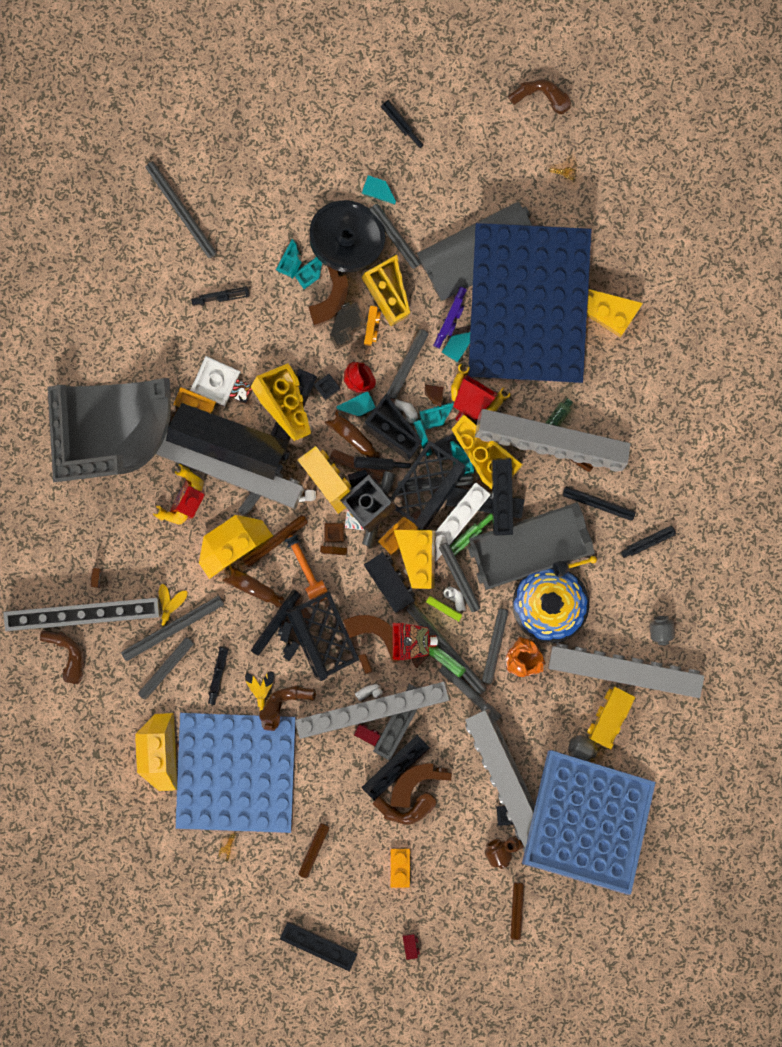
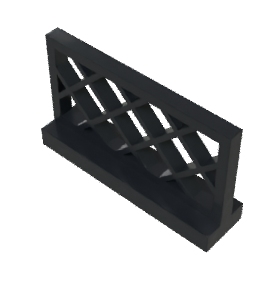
[391,440,469,530]
[285,591,359,681]

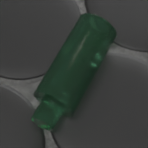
[545,398,573,426]

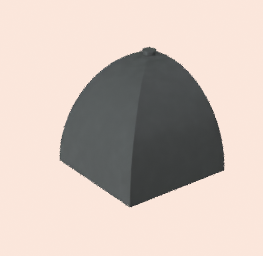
[48,378,171,483]

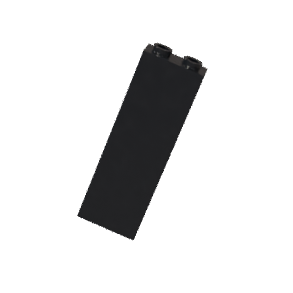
[166,403,290,480]

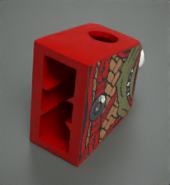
[393,623,438,660]

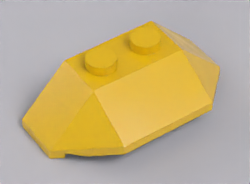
[199,515,273,579]
[135,713,177,791]

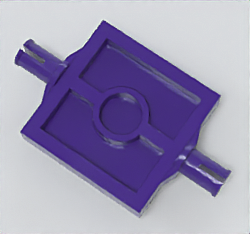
[433,287,467,349]

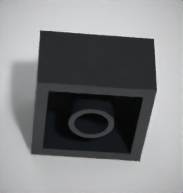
[340,475,399,532]

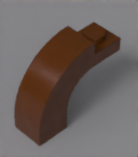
[308,266,348,327]
[343,615,399,663]
[390,762,452,808]

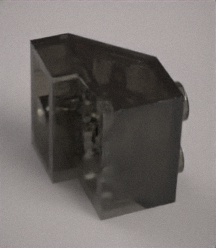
[330,301,367,350]

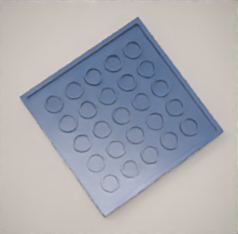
[175,713,296,833]
[522,750,655,895]

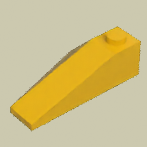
[251,363,311,441]
[451,415,524,489]

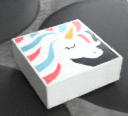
[345,509,364,530]

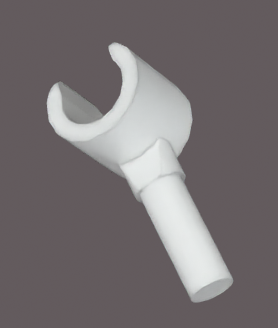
[299,490,316,502]

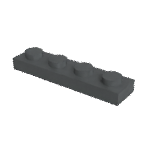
[373,684,418,761]

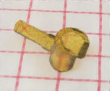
[549,167,577,180]
[218,833,236,861]

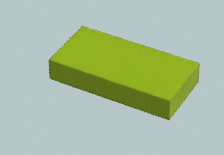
[426,596,462,622]

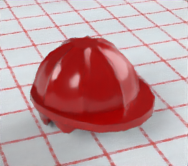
[344,362,376,393]

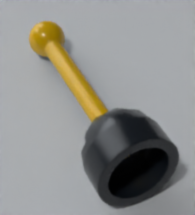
[553,556,597,577]

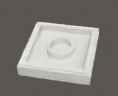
[190,356,241,406]

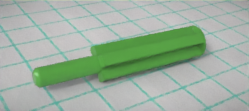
[450,513,493,556]
[429,646,466,677]

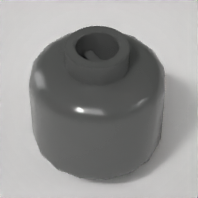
[649,616,675,645]
[568,735,598,762]

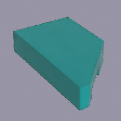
[362,175,396,205]
[276,239,302,279]
[294,257,322,290]
[441,332,470,363]
[336,392,376,417]
[419,402,454,430]
[414,420,433,456]
[450,441,474,475]

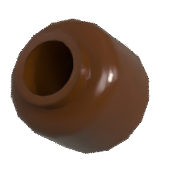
[485,839,513,869]

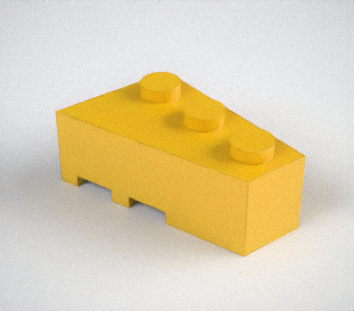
[362,255,410,327]
[587,289,643,338]
[298,446,352,514]
[394,530,435,589]
[587,686,635,749]

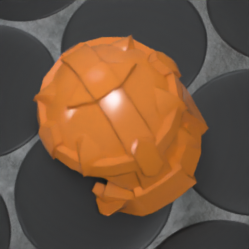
[506,637,546,677]

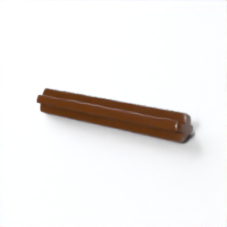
[243,515,308,567]

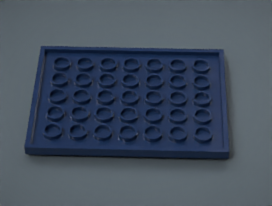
[468,223,592,383]

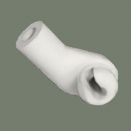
[395,400,418,424]
[443,587,466,612]
[355,684,383,702]

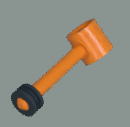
[284,534,327,606]

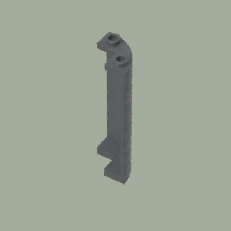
[417,201,532,301]
[467,502,595,590]

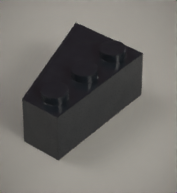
[362,393,422,461]
[364,552,416,614]

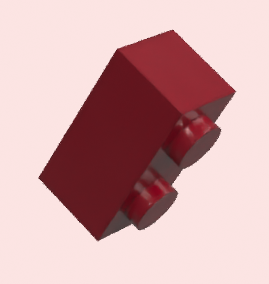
[354,723,380,746]
[402,933,420,960]

